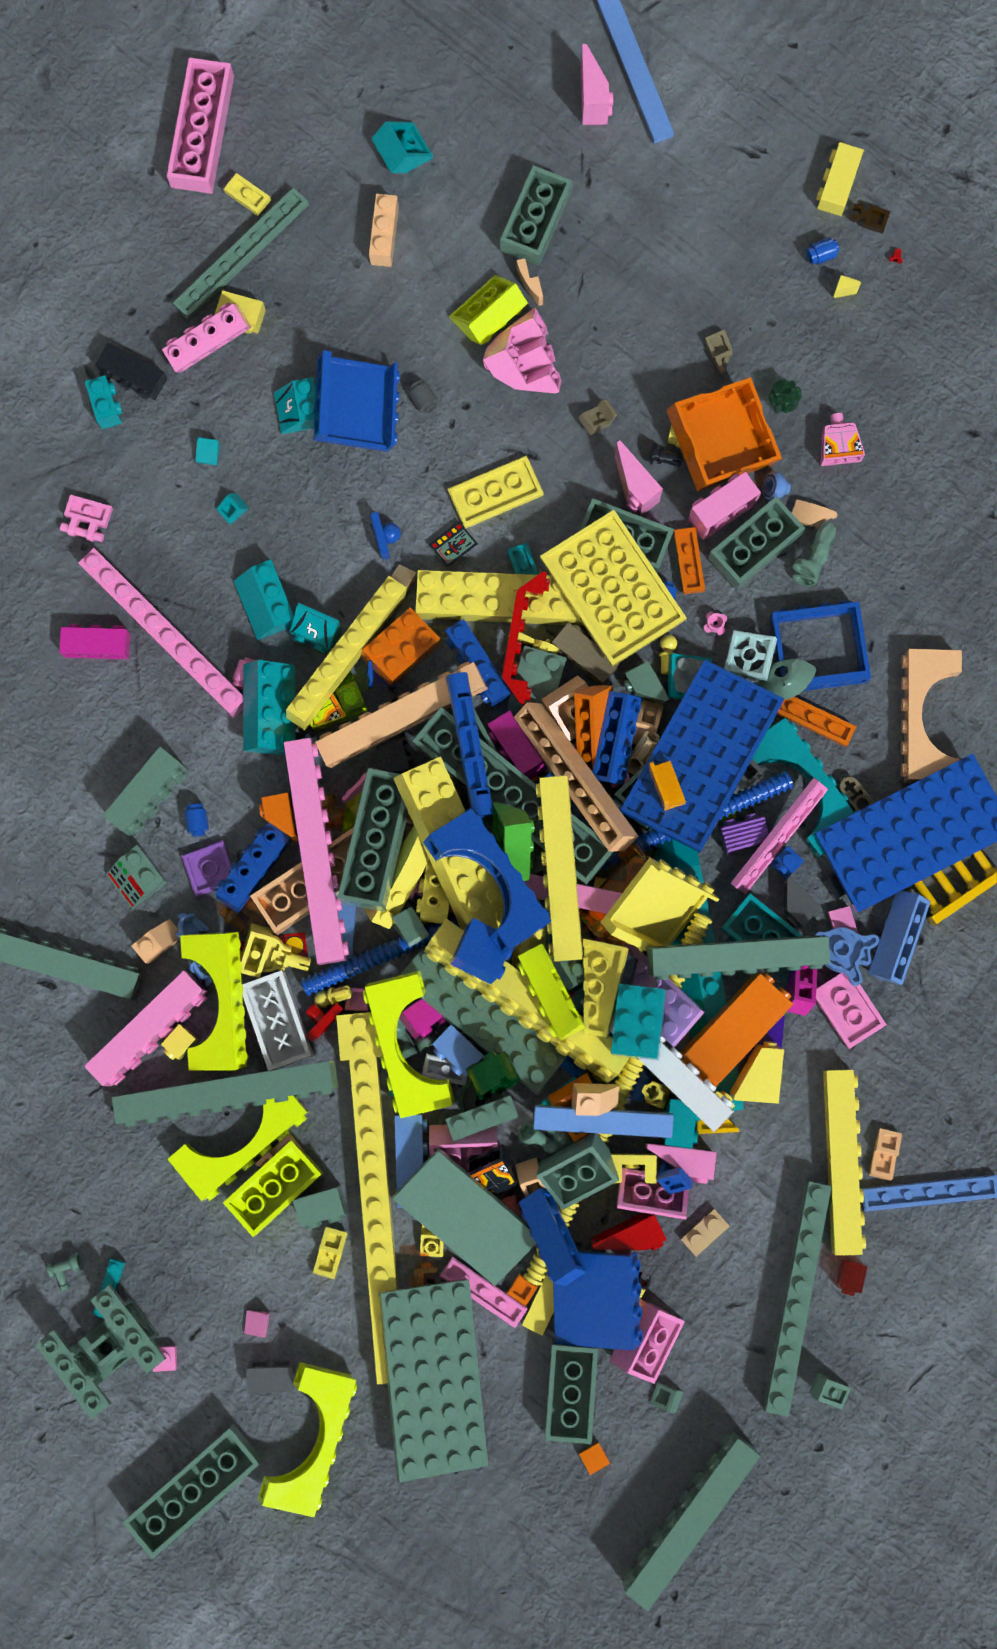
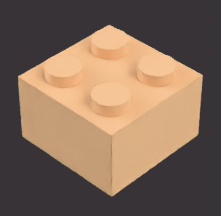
[541,675,588,741]

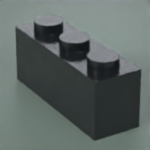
[95,343,167,401]

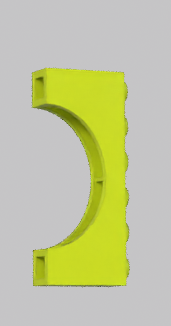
[180,932,248,1071]
[363,970,455,1118]
[168,1070,309,1201]
[257,1362,357,1517]

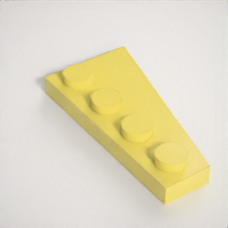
[583,939,629,1038]

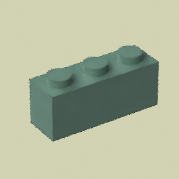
[445,1095,518,1141]

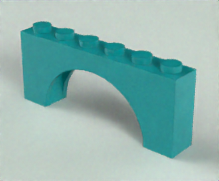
[753,718,857,858]

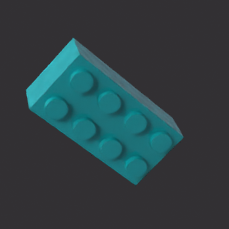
[243,660,295,755]

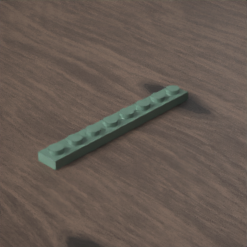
[173,187,309,320]

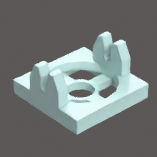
[724,630,777,682]

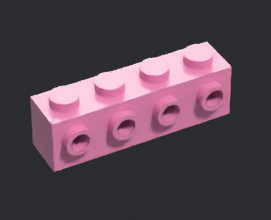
[162,303,252,373]

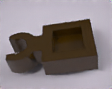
[849,203,890,234]

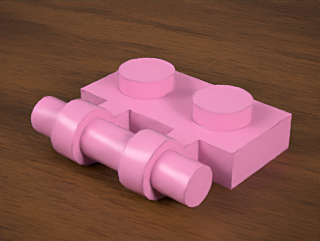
[60,495,113,542]

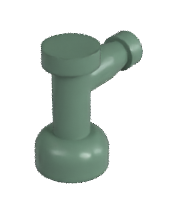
[46,1252,83,1291]

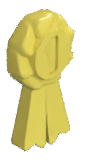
[518,632,559,655]

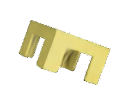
[611,1153,657,1183]

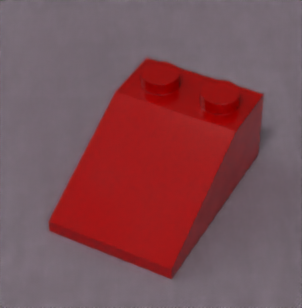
[591,1212,667,1251]

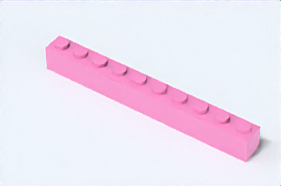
[78,548,243,719]
[284,738,349,965]

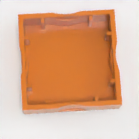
[666,377,782,491]

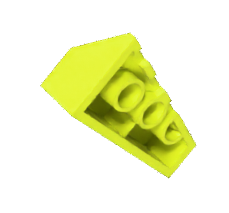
[517,944,585,1041]

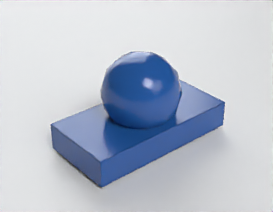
[370,512,401,560]

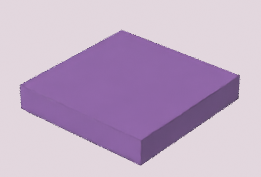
[181,840,232,897]

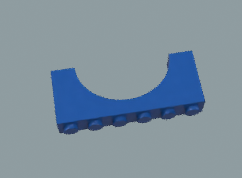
[423,808,552,956]

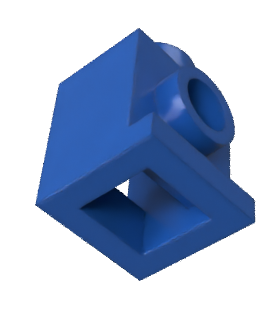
[770,846,805,880]

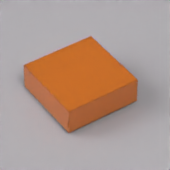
[507,1274,538,1306]
[579,1441,610,1475]

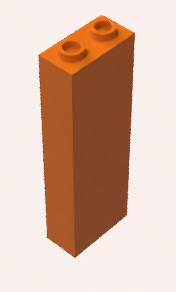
[680,971,793,1087]

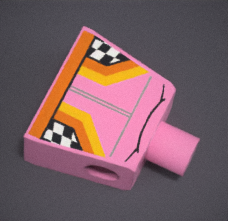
[820,413,865,466]

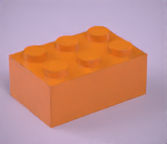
[362,608,440,688]

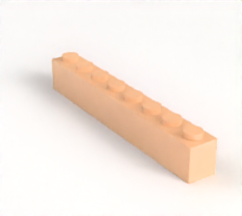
[315,662,488,768]
[514,702,639,851]

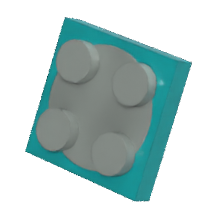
[668,653,712,699]

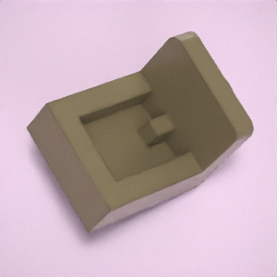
[578,399,617,435]

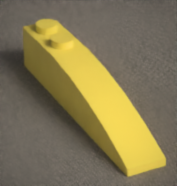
[363,826,429,929]

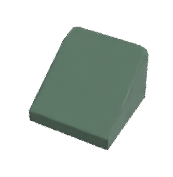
[650,1382,683,1413]

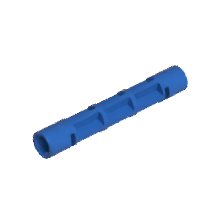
[446,672,494,818]

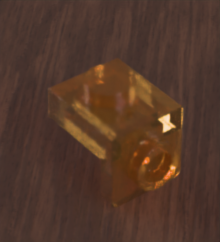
[410,1262,438,1287]

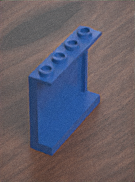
[313,350,400,452]
[553,1251,643,1351]

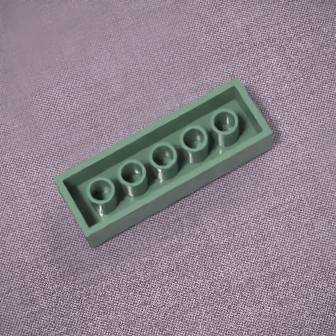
[338,768,408,912]
[123,1423,263,1559]

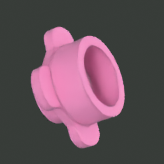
[704,612,727,635]

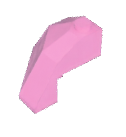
[483,308,561,394]

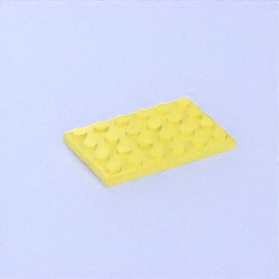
[540,510,687,667]

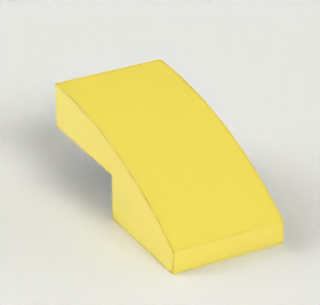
[313,1227,348,1280]

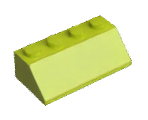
[223,1140,324,1237]

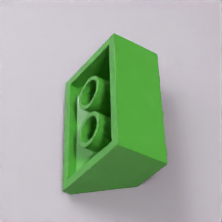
[492,802,534,881]

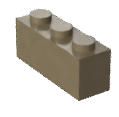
[552,622,619,685]

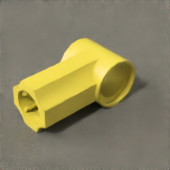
[642,1081,671,1109]

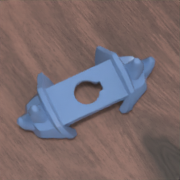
[175,913,213,986]

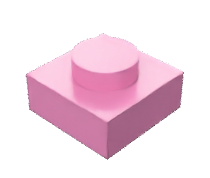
[153,1346,177,1372]

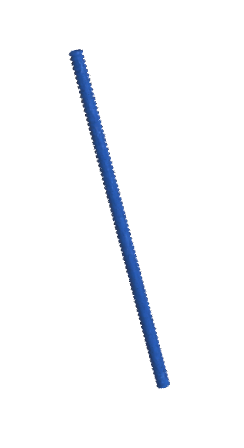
[301,771,793,996]

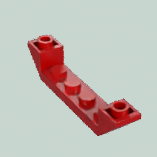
[502,572,550,705]

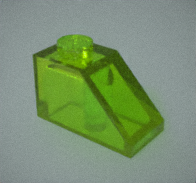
[335,670,367,718]

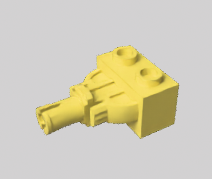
[240,923,311,978]

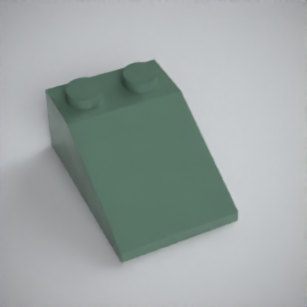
[506,646,567,715]

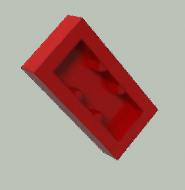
[306,1003,345,1042]

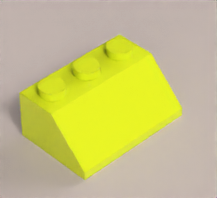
[449,275,528,345]

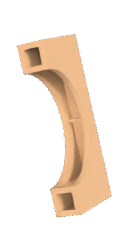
[901,649,962,783]

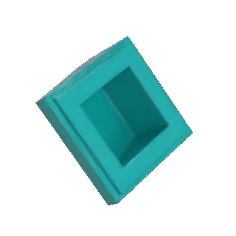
[195,437,221,466]
[216,493,249,525]

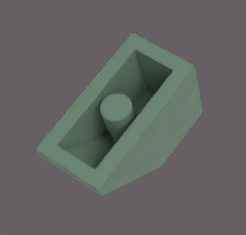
[623,661,669,705]

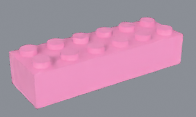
[167,58,234,194]
[84,971,209,1086]

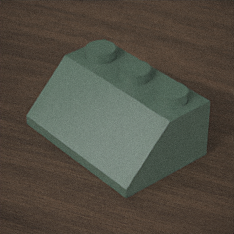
[536,1133,619,1210]

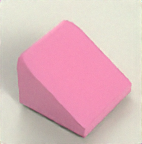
[244,1310,270,1337]

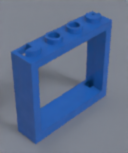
[770,600,871,691]

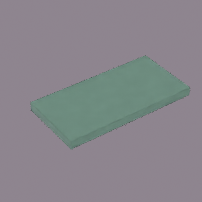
[393,1148,537,1286]

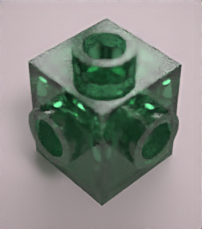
[769,380,802,414]

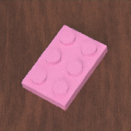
[816,973,886,1049]

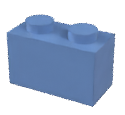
[432,1025,484,1076]

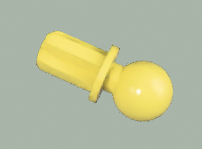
[659,635,677,675]
[314,986,353,1008]

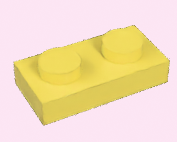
[224,173,271,216]

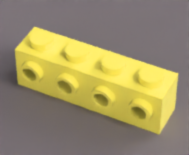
[416,859,449,924]

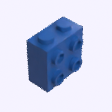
[450,918,514,985]

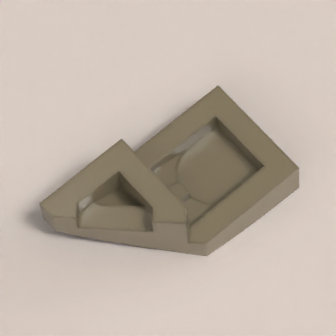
[704,329,733,374]

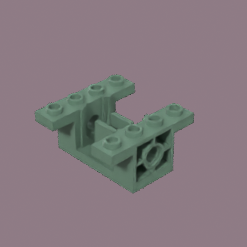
[35,1285,166,1420]

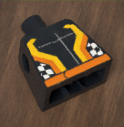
[466,1144,517,1196]

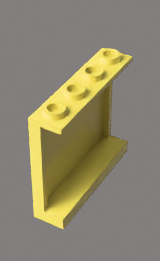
[601,858,719,951]

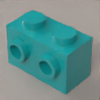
[85,375,123,429]

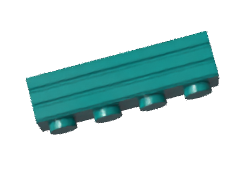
[92,1258,126,1318]

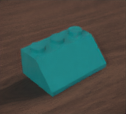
[234,559,294,640]

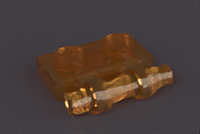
[219,893,277,937]

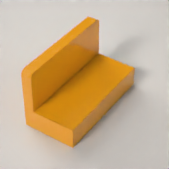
[649,761,686,811]

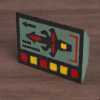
[429,521,478,567]

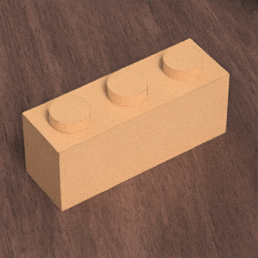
[369,194,399,267]

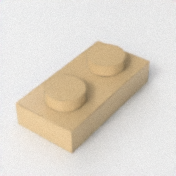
[681,1209,730,1257]

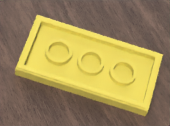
[448,456,544,529]

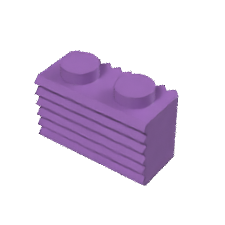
[719,813,769,854]

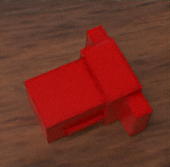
[889,248,903,264]

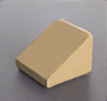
[391,564,417,593]

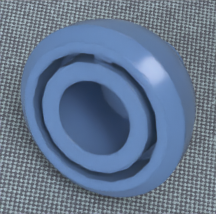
[762,471,791,501]

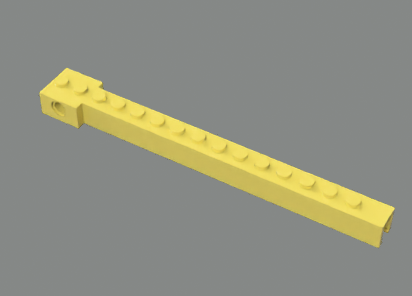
[336,1012,398,1384]

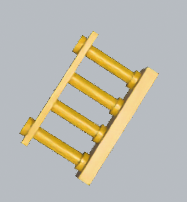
[914,850,997,926]

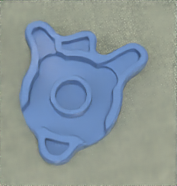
[815,927,879,986]

